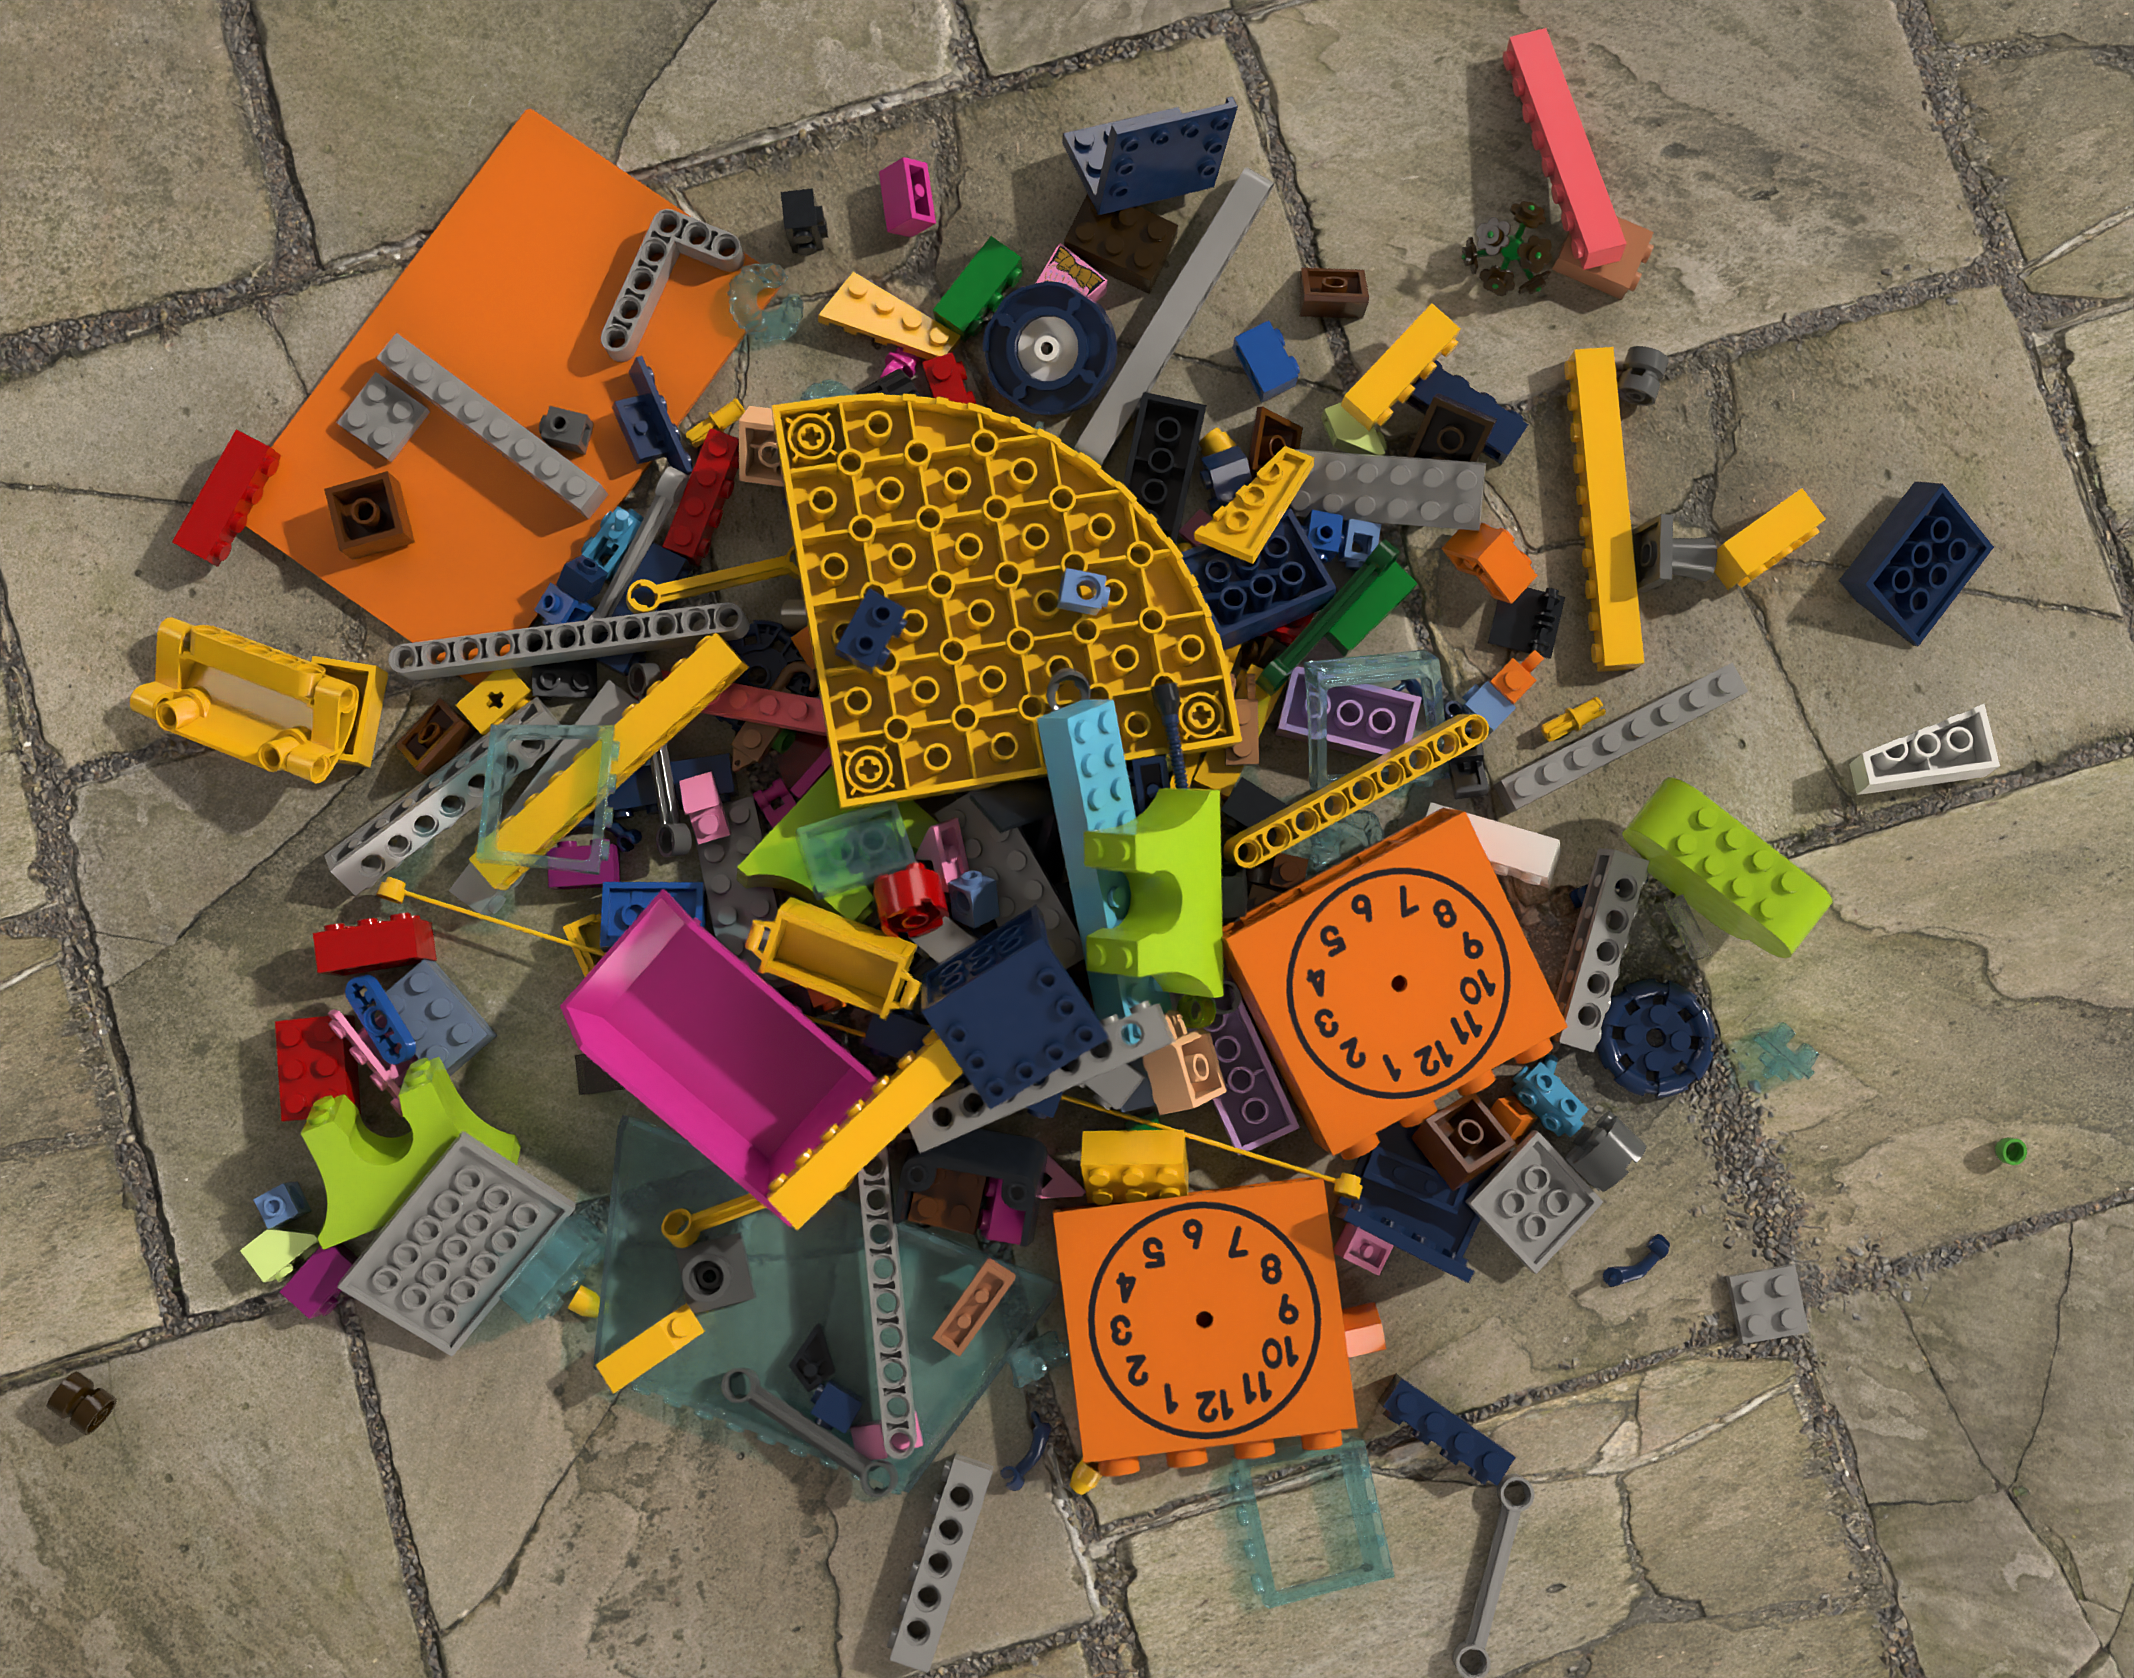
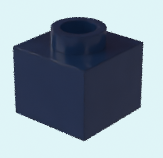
[556,555,608,603]

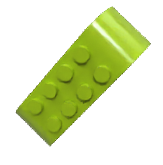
[1622,777,1833,958]

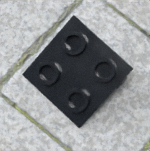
[1488,587,1565,659]
[531,636,597,700]

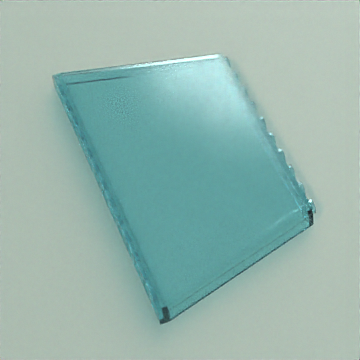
[593,1115,1060,1495]

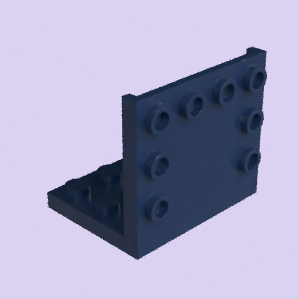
[1062,96,1238,215]
[921,905,1109,1110]
[1331,1121,1500,1283]

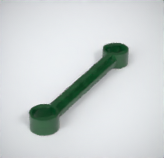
[1255,539,1401,696]

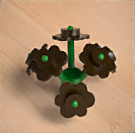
[1461,201,1552,296]

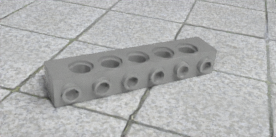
[1549,848,1649,1053]
[887,1453,994,1673]

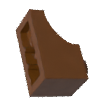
[1246,851,1309,891]

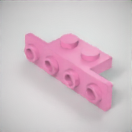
[328,1009,418,1118]

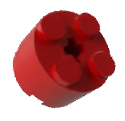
[874,862,949,938]

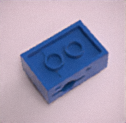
[600,882,707,953]

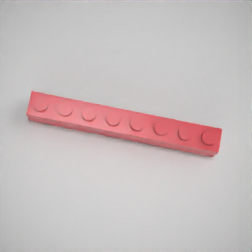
[1503,28,1627,270]

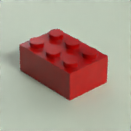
[313,913,437,977]
[275,1014,361,1122]

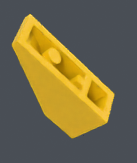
[595,1303,705,1394]

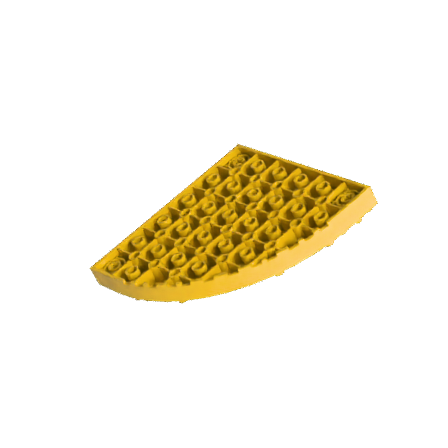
[772,393,1242,812]

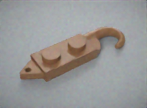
[730,661,818,773]

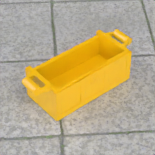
[745,897,921,1020]

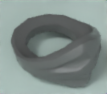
[1046,668,1091,712]

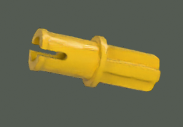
[685,397,745,448]
[1541,696,1606,742]

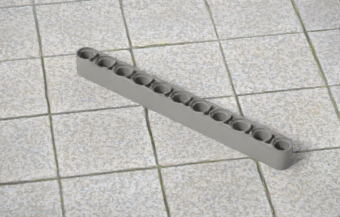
[1073,167,1274,469]
[388,602,750,681]
[858,1143,917,1459]

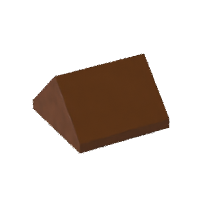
[1299,268,1369,319]
[1247,406,1303,480]
[396,698,477,777]

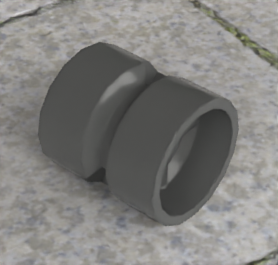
[1617,346,1669,406]

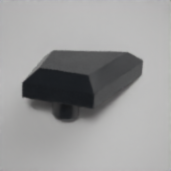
[788,1323,836,1393]

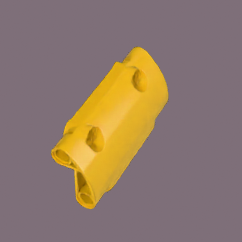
[129,617,359,783]

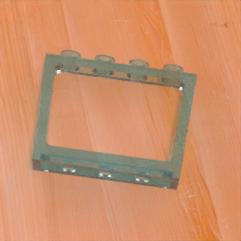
[1304,649,1450,798]
[476,725,620,875]
[1229,1436,1395,1609]

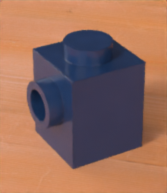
[810,1379,866,1434]

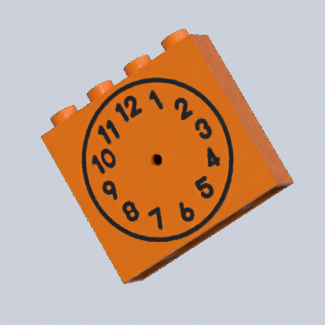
[1222,808,1568,1160]
[1053,1176,1358,1477]

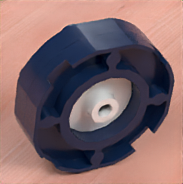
[983,281,1117,415]

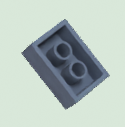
[373,959,498,1077]

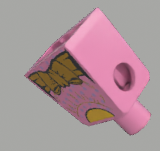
[1036,243,1107,302]

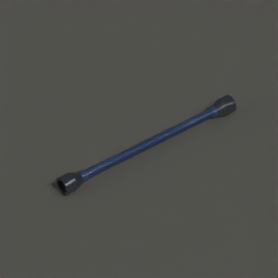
[1151,683,1230,980]

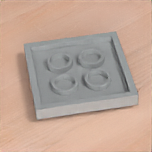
[1465,1130,1603,1274]

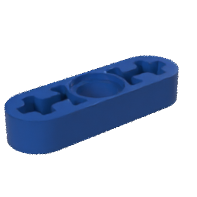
[345,975,416,1065]

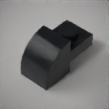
[1445,727,1489,799]

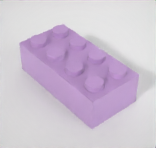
[1275,666,1422,760]

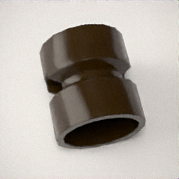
[47,1371,117,1435]

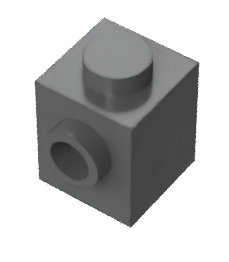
[539,406,594,455]

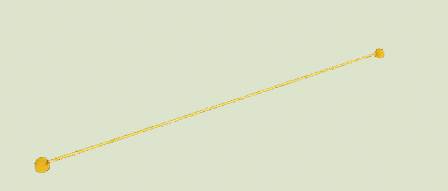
[376,877,1363,1200]

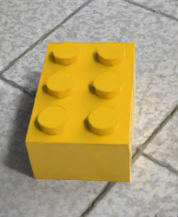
[1714,488,1826,590]
[311,656,389,768]
[1081,1129,1189,1205]

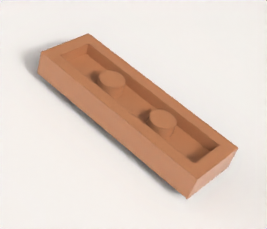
[932,1257,1016,1357]

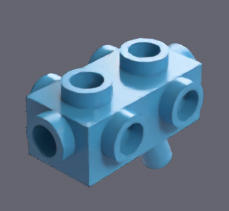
[581,506,644,582]
[1511,1054,1589,1137]

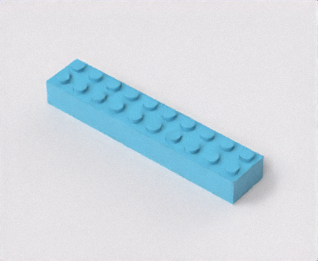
[1037,699,1173,1044]

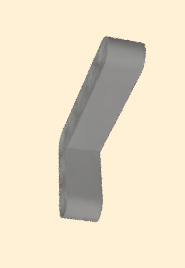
[601,209,745,362]

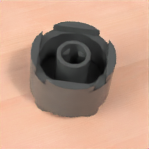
[1565,1111,1646,1192]

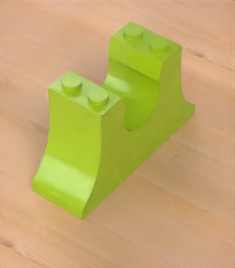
[737,766,939,925]
[1084,788,1224,998]
[301,1057,521,1250]

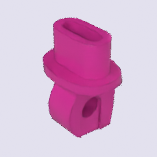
[880,346,920,379]

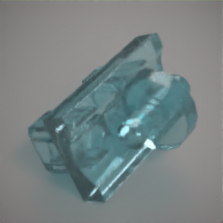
[1753,1022,1820,1081]
[1005,1330,1070,1388]

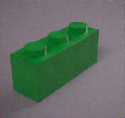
[933,236,1023,342]
[1324,562,1418,657]

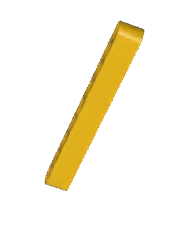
[1223,714,1489,868]

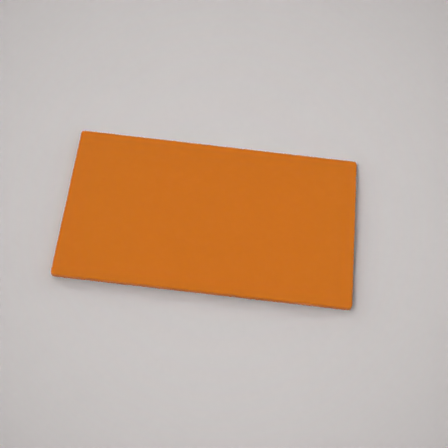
[246,109,782,687]

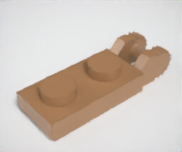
[1225,674,1259,766]

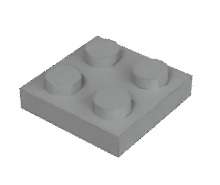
[337,372,430,462]
[1726,1264,1809,1344]

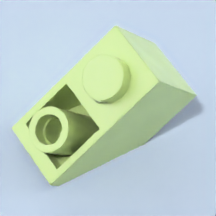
[1321,402,1387,456]
[240,1227,321,1283]

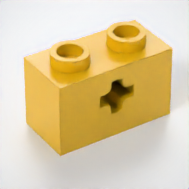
[456,668,538,735]

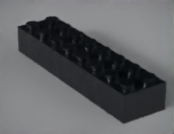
[1123,392,1207,545]

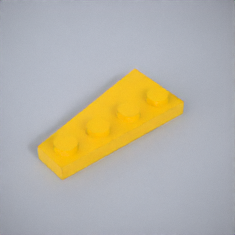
[818,272,961,360]
[1194,446,1314,564]

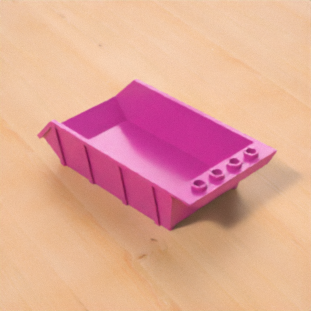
[560,889,878,1227]

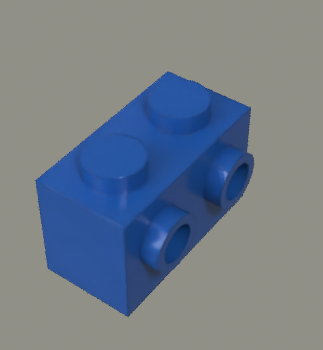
[1232,320,1300,403]

